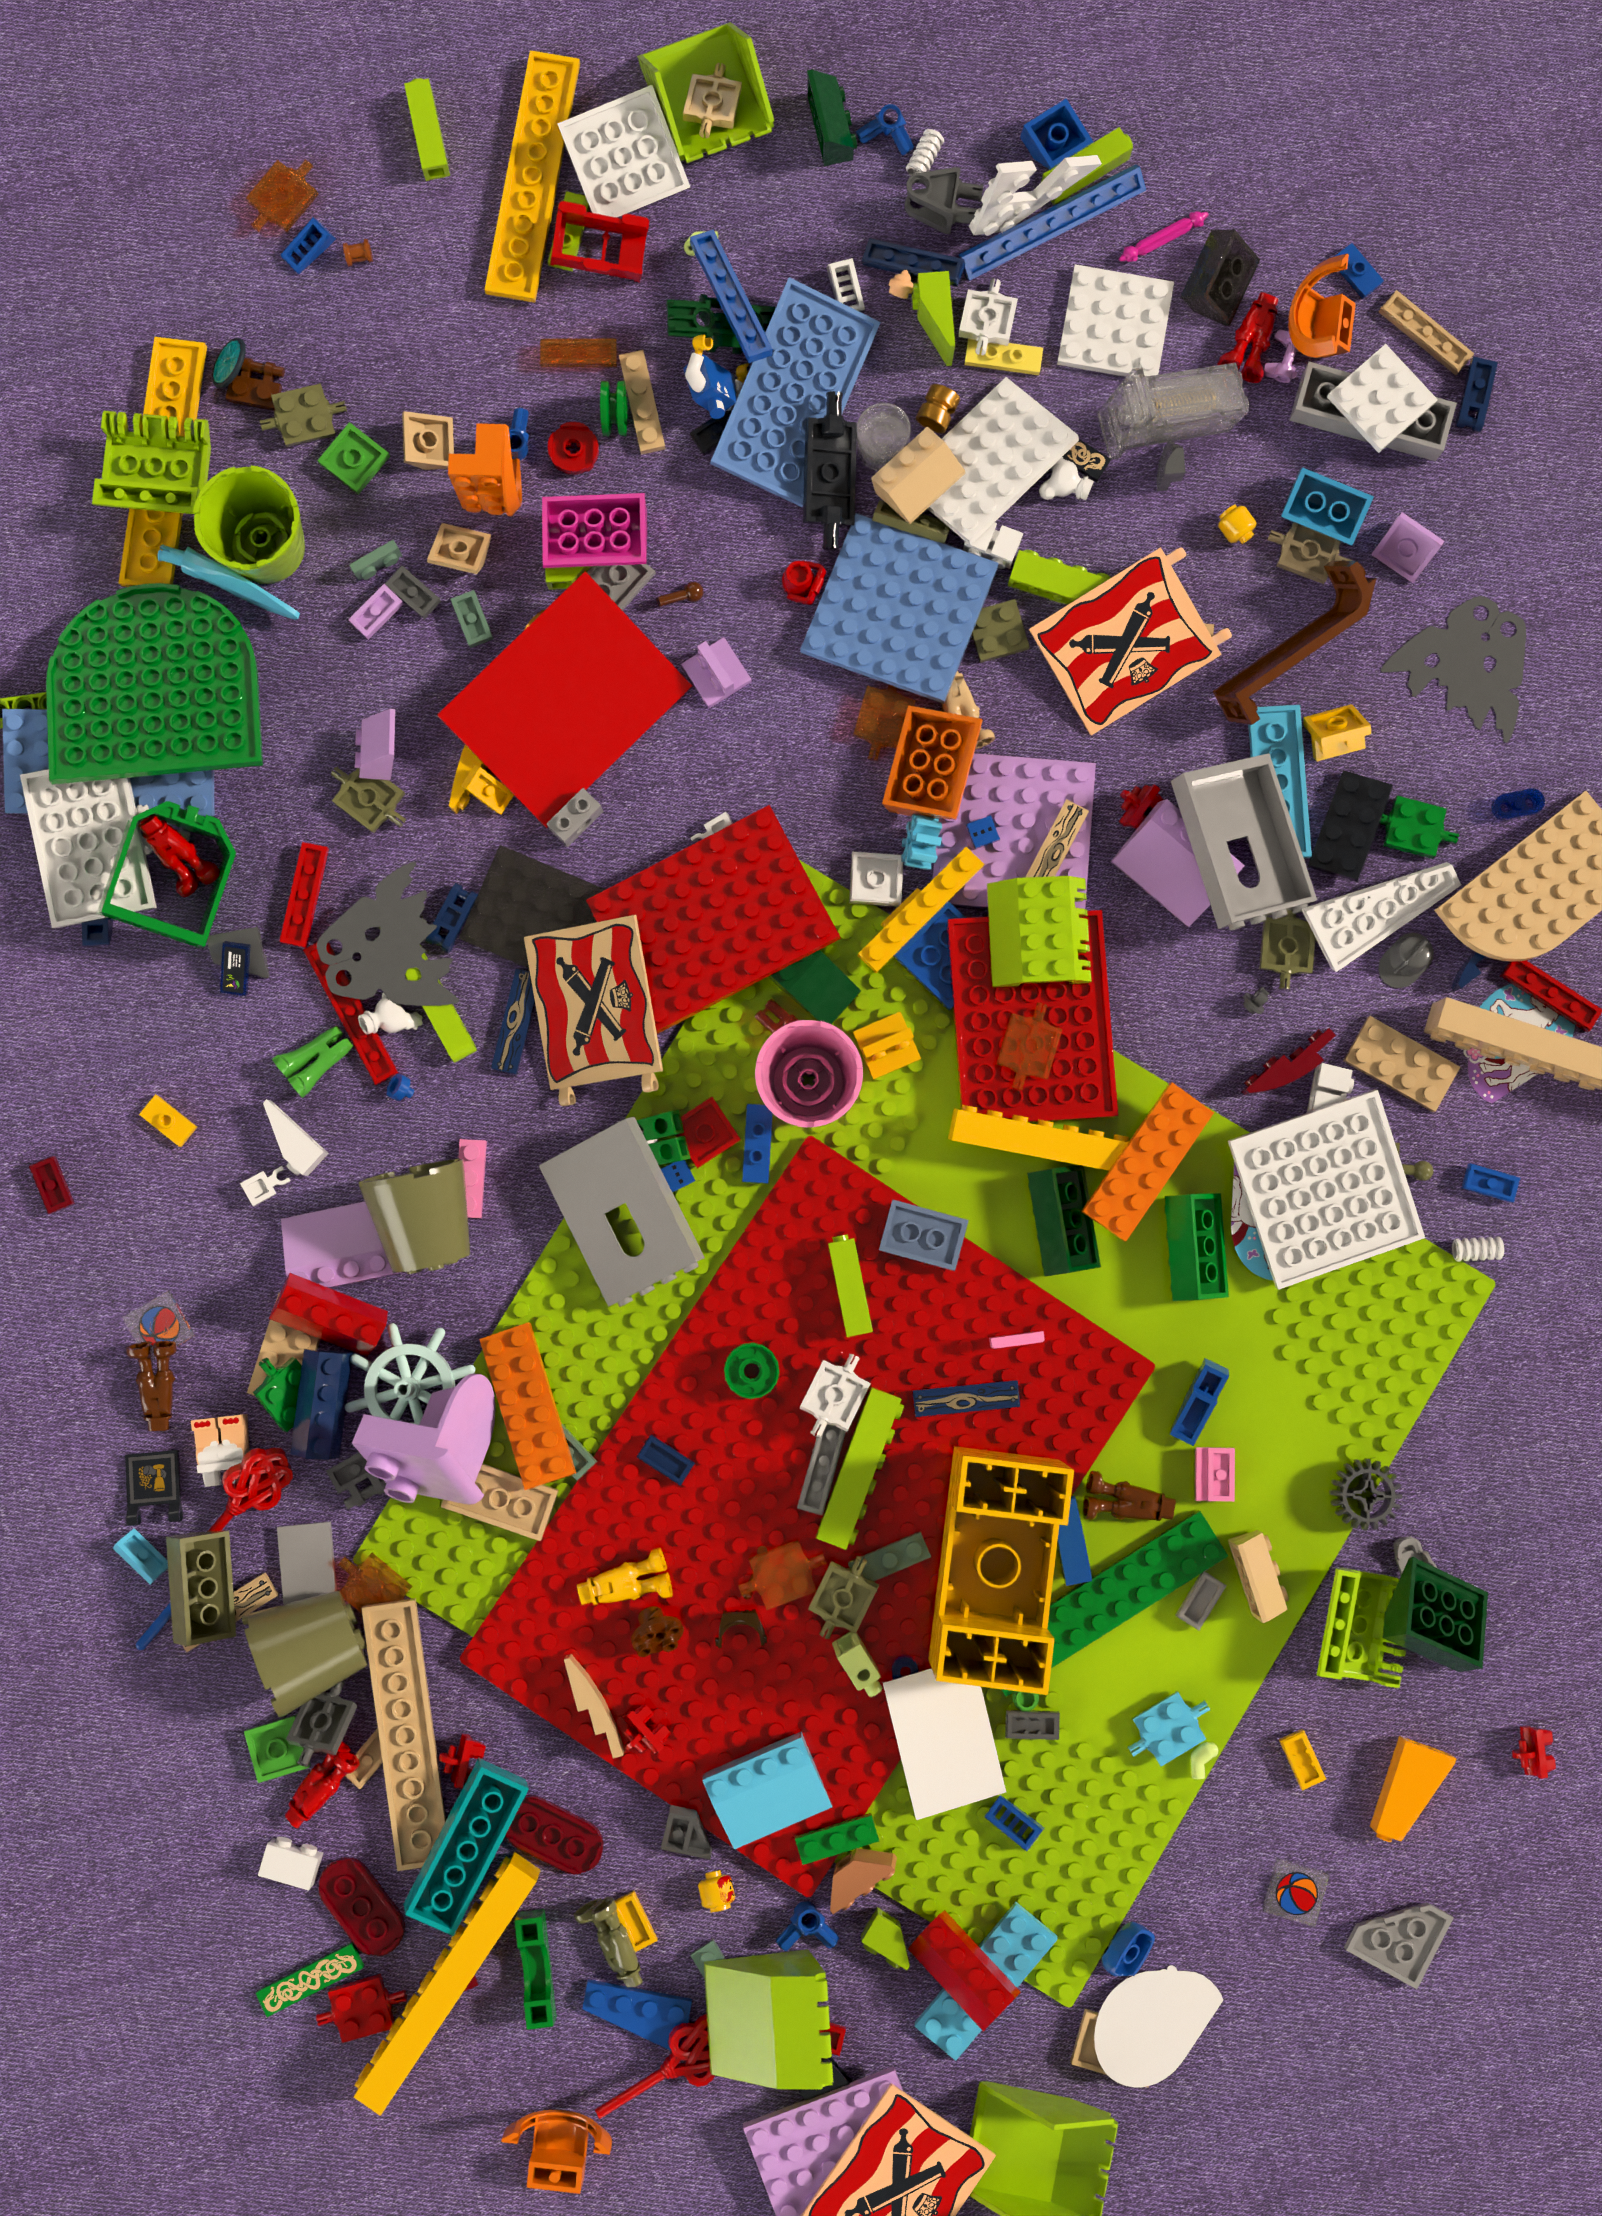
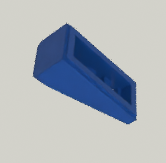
[280,217,336,274]
[984,1795,1044,1851]

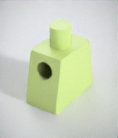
[832,1631,883,1697]

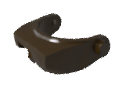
[715,1609,767,1648]

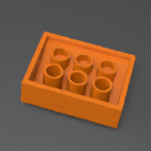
[882,705,983,820]

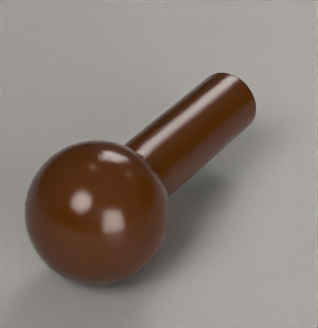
[656,581,704,607]

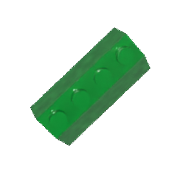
[1164,1193,1229,1301]

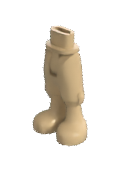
[941,670,995,749]

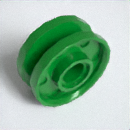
[600,381,627,436]
[724,1342,780,1399]

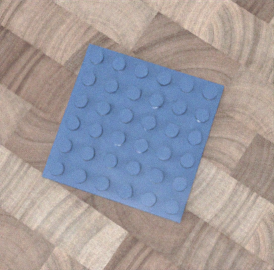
[800,513,999,704]

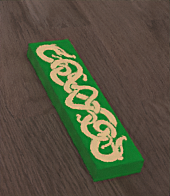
[255,1942,364,2017]

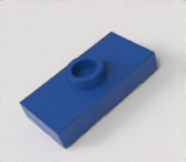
[1334,243,1384,300]
[1461,1163,1520,1203]

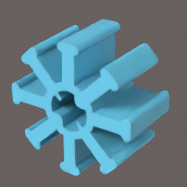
[901,814,942,870]

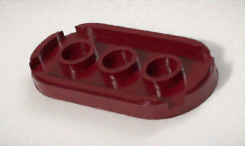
[506,1795,603,1875]
[318,1857,405,1956]

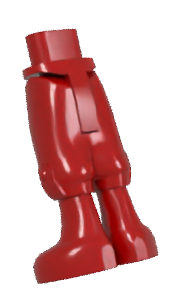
[1217,292,1278,383]
[138,814,220,898]
[285,1741,360,1828]

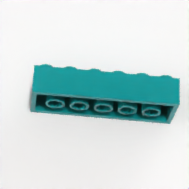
[404,1758,529,1936]

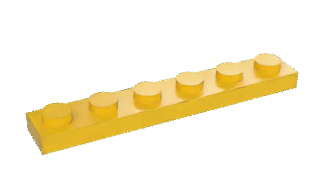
[858,847,984,973]

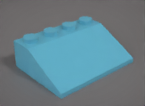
[702,1732,832,1849]

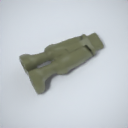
[573,1896,643,1988]

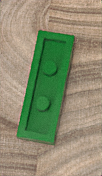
[795,1813,879,1865]

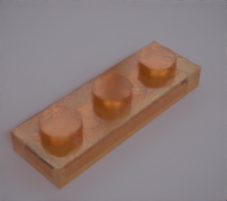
[540,338,617,367]

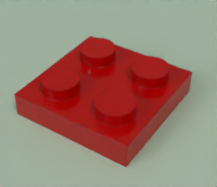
[676,1097,741,1169]

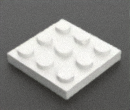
[1327,344,1438,453]

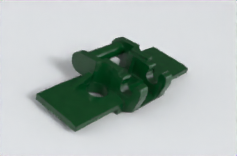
[666,294,776,354]

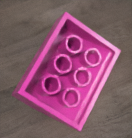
[542,493,647,568]

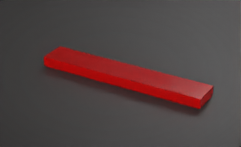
[303,942,399,1086]

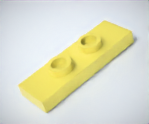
[964,339,1043,375]

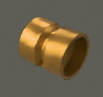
[916,384,960,433]

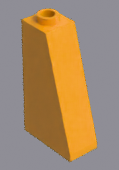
[1369,1736,1456,1842]

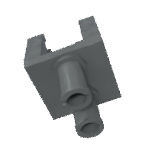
[904,167,984,235]

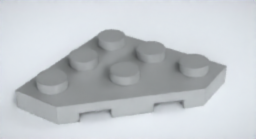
[1344,1902,1453,1989]

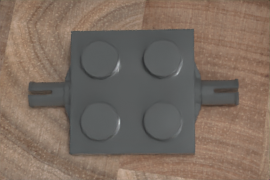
[286,1681,357,1767]

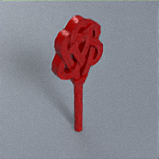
[208,1447,293,1531]
[595,2014,715,2119]

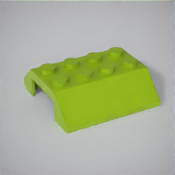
[92,410,211,514]
[987,876,1092,987]
[1317,1567,1406,1688]

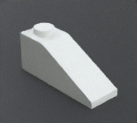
[263,1099,329,1176]

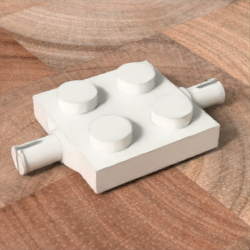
[958,279,1018,355]
[800,1354,871,1438]

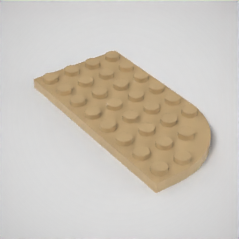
[1434,791,1602,962]

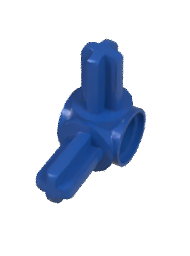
[856,104,914,155]
[509,408,529,460]
[776,1901,839,1951]

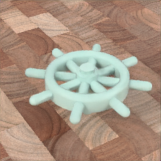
[345,1323,475,1425]

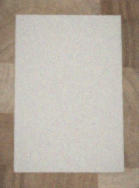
[883,1668,1006,1820]

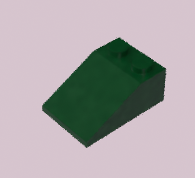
[769,950,861,1025]

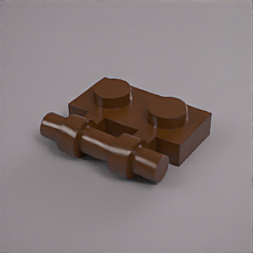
[226,357,285,411]

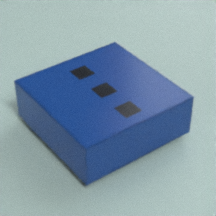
[966,815,1000,849]
[661,1160,695,1193]

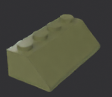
[166,1530,236,1646]

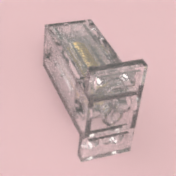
[1097,363,1249,460]

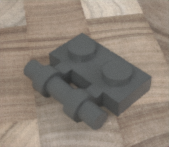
[326,1452,386,1509]

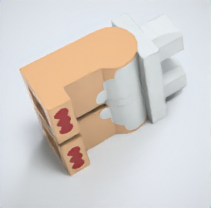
[191,1414,249,1487]

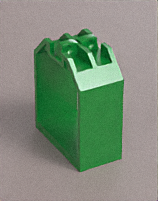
[97,801,236,948]

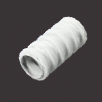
[906,129,944,175]
[1452,1237,1504,1262]

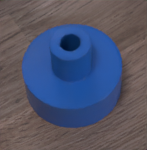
[387,1073,414,1101]

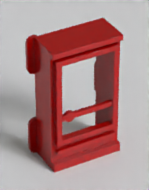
[550,201,649,283]

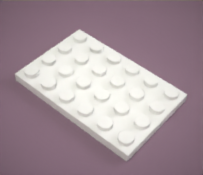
[927,377,1079,545]
[20,769,157,928]

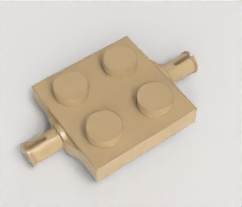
[683,63,742,138]

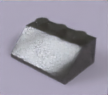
[1180,229,1260,326]

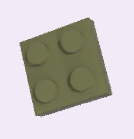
[972,599,1030,663]

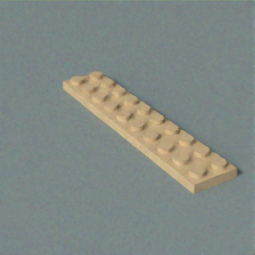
[362,1598,446,1871]

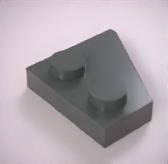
[661,1805,712,1860]

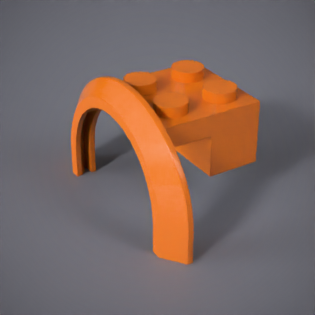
[1288,253,1356,358]
[501,2110,612,2194]

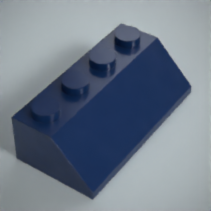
[290,1349,353,1460]

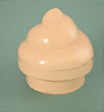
[888,270,913,299]

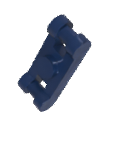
[425,883,479,953]

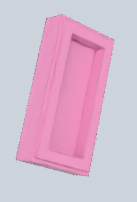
[989,1331,1045,1349]

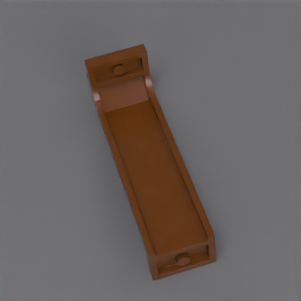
[1213,561,1377,725]

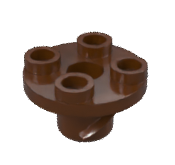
[631,1606,684,1657]

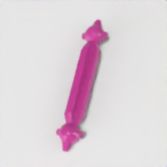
[1119,211,1208,262]

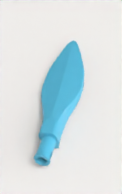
[158,544,300,620]

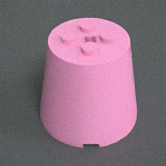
[755,1020,863,1127]

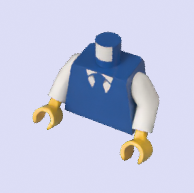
[683,334,749,419]

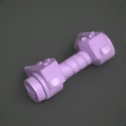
[1264,330,1300,383]

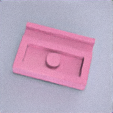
[1195,1447,1235,1502]

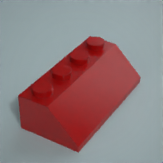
[269,1273,388,1357]
[908,1910,1021,2032]

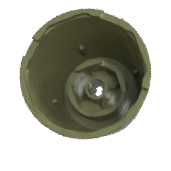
[358,1158,470,1274]
[242,1590,368,1717]

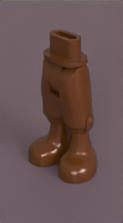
[126,1341,177,1431]
[1083,1471,1176,1521]

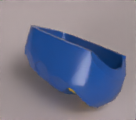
[1102,1921,1155,1976]

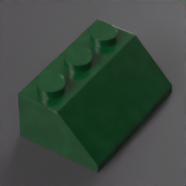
[807,69,857,167]

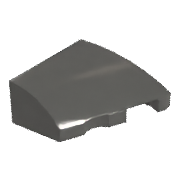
[1157,441,1186,491]
[207,927,270,979]

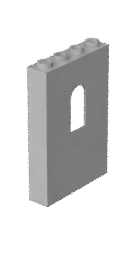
[1171,753,1317,931]
[539,1117,705,1307]

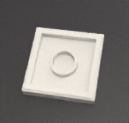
[849,851,903,907]

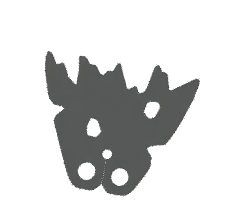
[1381,596,1526,743]
[317,862,459,1006]

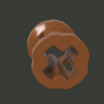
[343,239,373,267]

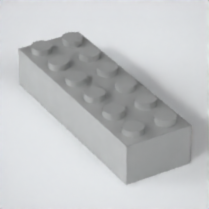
[1289,361,1457,461]

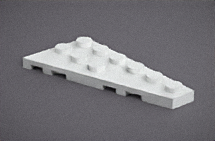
[1302,862,1461,972]

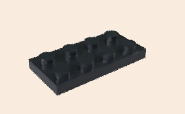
[1308,770,1393,882]

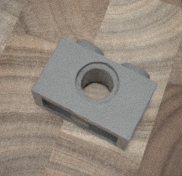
[547,788,604,848]

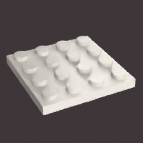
[557,85,690,218]
[1057,264,1174,382]

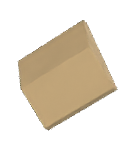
[402,411,454,470]
[427,523,491,574]

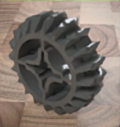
[1329,1458,1403,1531]

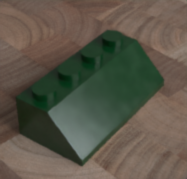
[1027,1165,1101,1276]

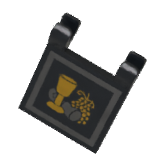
[125,1450,183,1526]

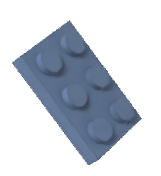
[879,1199,969,1271]

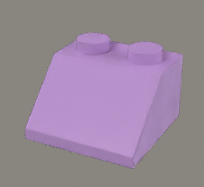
[355,709,395,780]

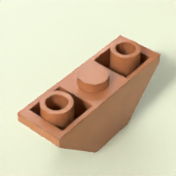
[830,1848,897,1915]

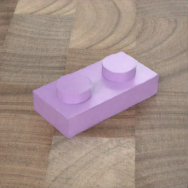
[348,584,404,640]

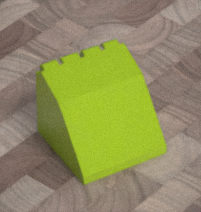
[637,22,774,163]
[704,1949,833,2089]
[969,2081,1118,2216]

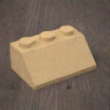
[871,427,965,524]
[1228,1530,1289,1623]

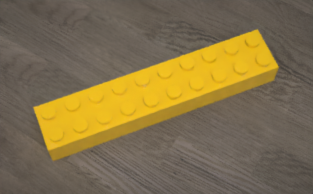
[354,1852,540,2116]

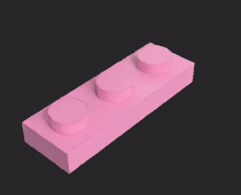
[458,1139,487,1218]

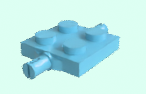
[1128,1691,1210,1766]

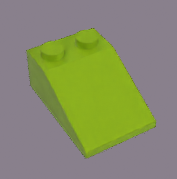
[911,271,955,366]

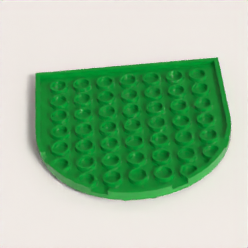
[46,583,263,785]

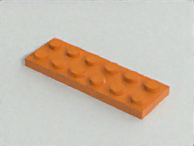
[1081,1082,1214,1242]
[479,1322,577,1490]

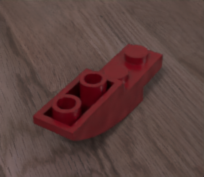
[1241,1028,1336,1095]

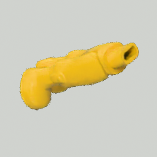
[577,1548,673,1605]

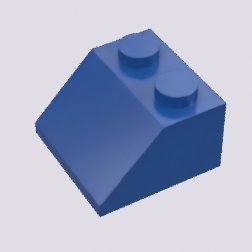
[1020,98,1093,170]

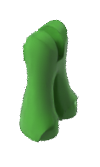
[272,1026,353,1098]

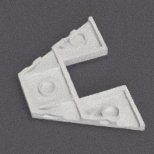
[969,155,1102,236]

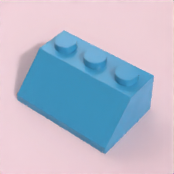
[1281,467,1374,546]

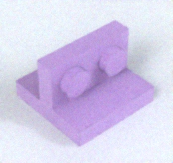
[1371,512,1444,583]
[681,637,752,709]

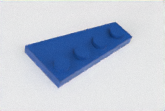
[582,1979,692,2051]

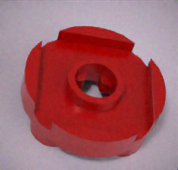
[548,422,599,475]

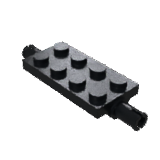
[803,391,857,550]

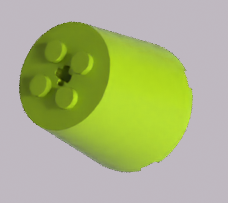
[193,465,305,584]

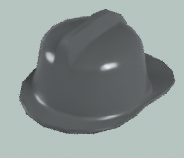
[1378,933,1434,988]

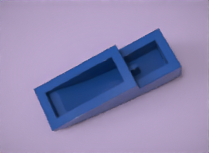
[1170,1358,1229,1446]
[1057,1496,1092,1586]

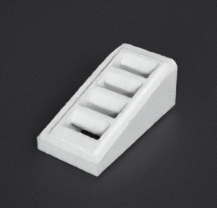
[826,258,865,311]

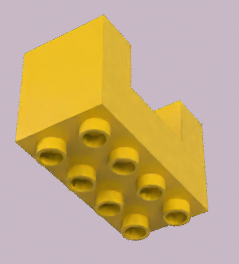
[928,1446,1074,1695]

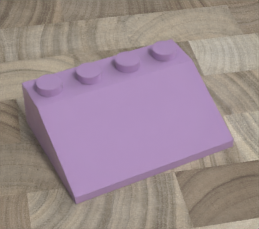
[1111,799,1245,927]
[281,1202,399,1288]

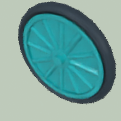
[212,338,246,388]

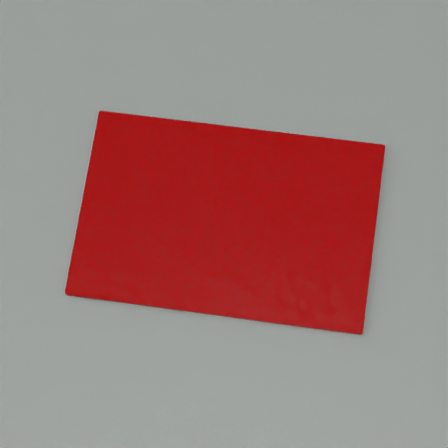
[460,1136,1155,1897]

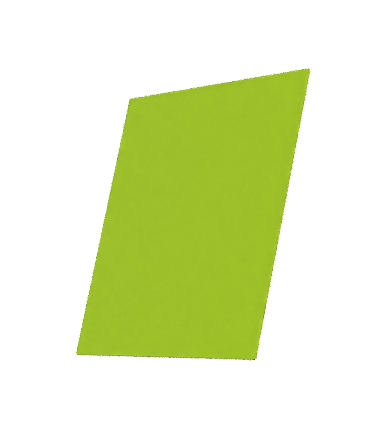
[353,860,1495,2007]

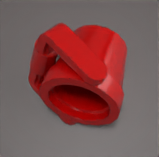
[782,560,826,605]

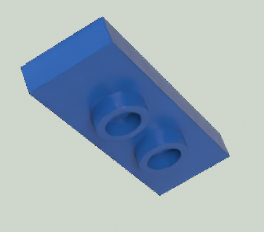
[742,1104,773,1184]

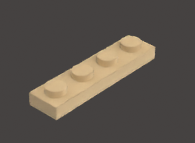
[619,350,666,455]

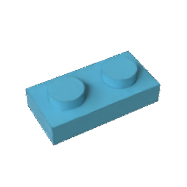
[113,1528,168,1585]

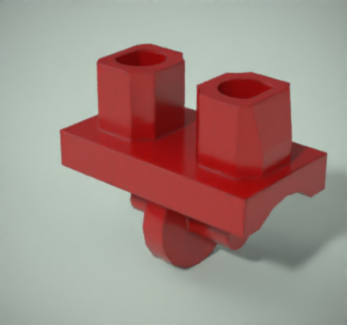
[1119,785,1164,829]
[622,1704,671,1753]
[1512,1725,1556,1779]
[439,1733,486,1789]

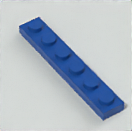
[690,229,773,363]

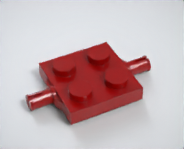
[316,1974,407,2043]

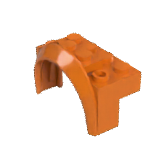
[448,423,522,516]

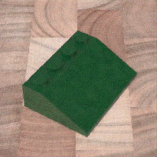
[1383,1557,1488,1672]

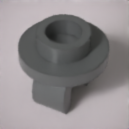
[1243,987,1269,1014]

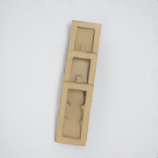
[564,1654,625,1758]

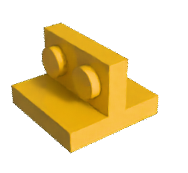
[1303,704,1371,762]
[853,1011,921,1080]

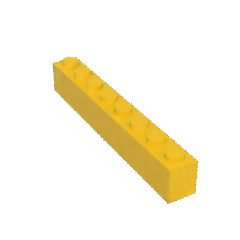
[948,1105,1130,1171]

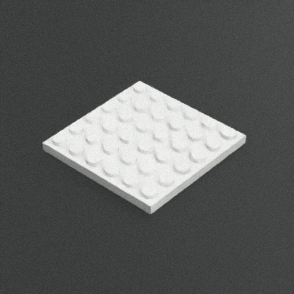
[1228,1089,1425,1290]

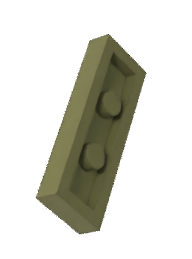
[872,500,950,544]

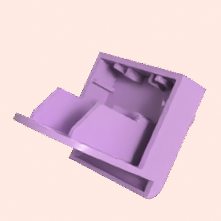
[352,1374,495,1505]

